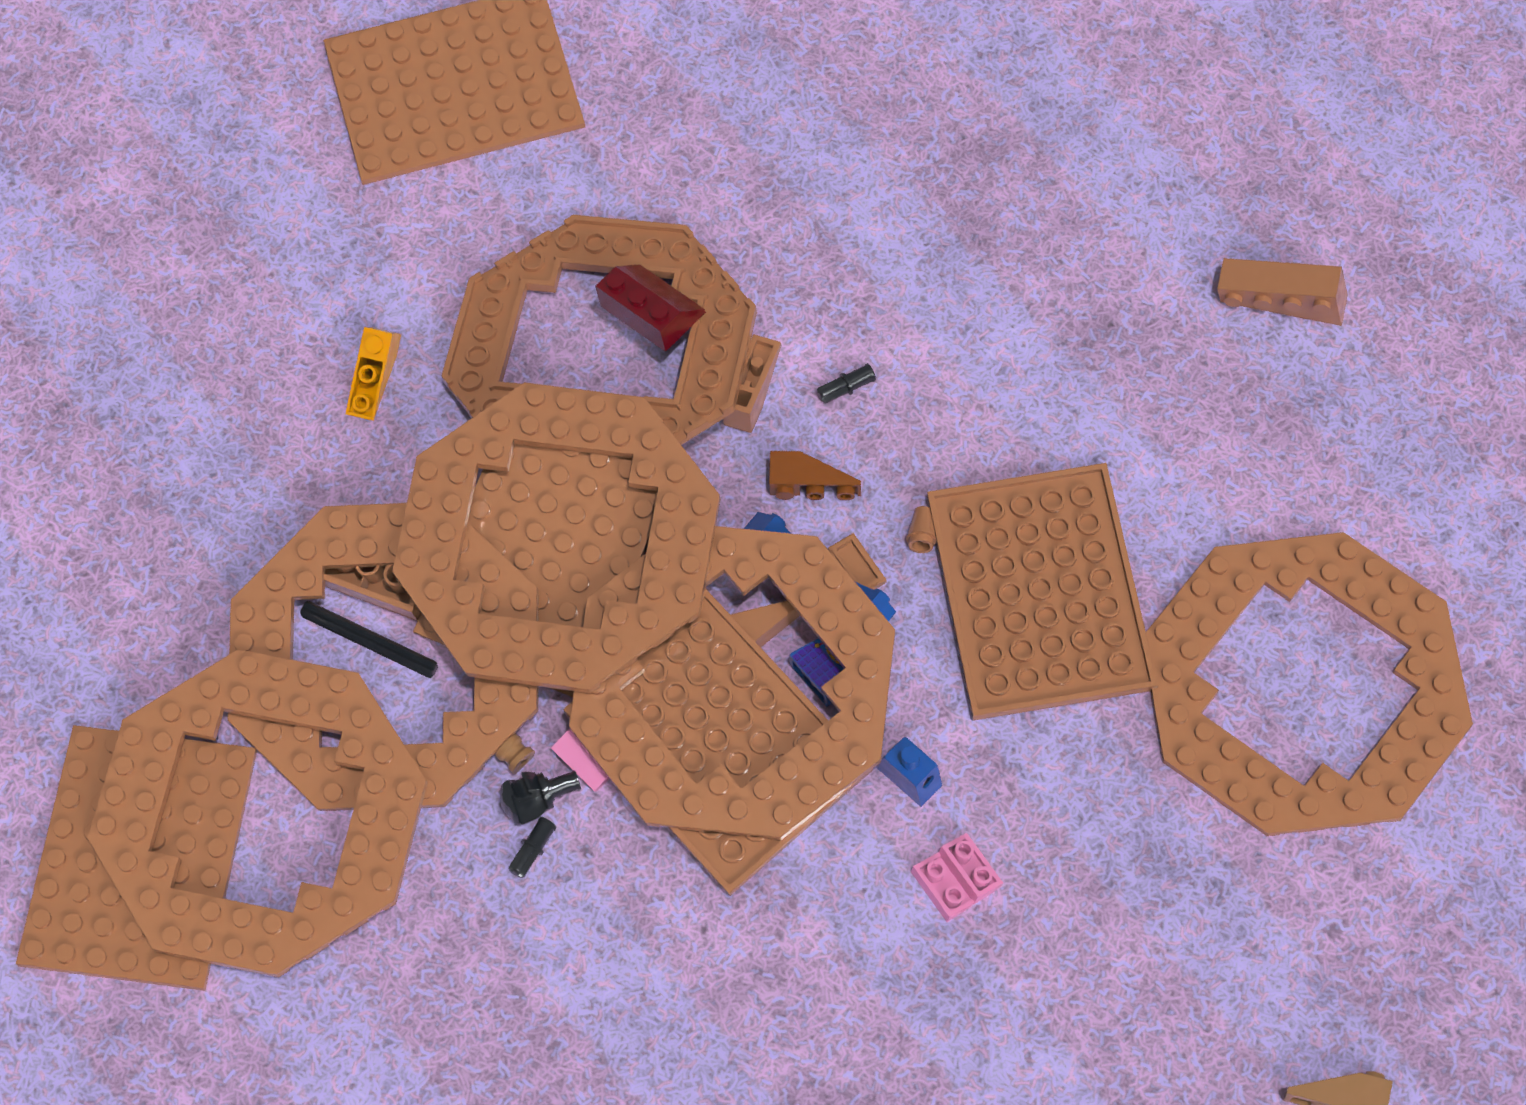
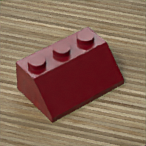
[595,264,706,352]

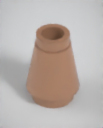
[906,506,937,553]

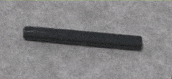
[300,601,438,678]

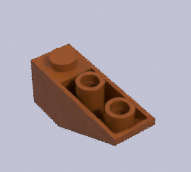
[769,451,861,500]

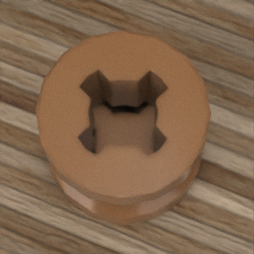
[495,734,535,774]

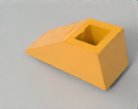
[345,327,402,421]

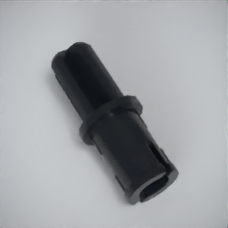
[817,363,876,404]
[508,817,557,878]

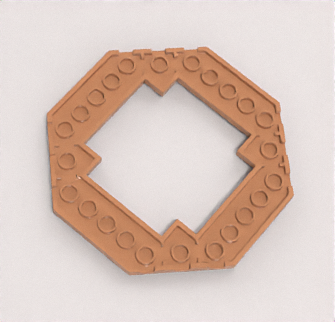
[441,215,757,445]
[392,382,721,693]
[228,503,539,811]
[569,526,895,840]
[1146,532,1473,836]
[87,649,428,978]

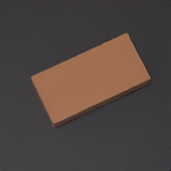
[828,533,887,590]

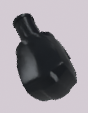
[500,770,581,825]

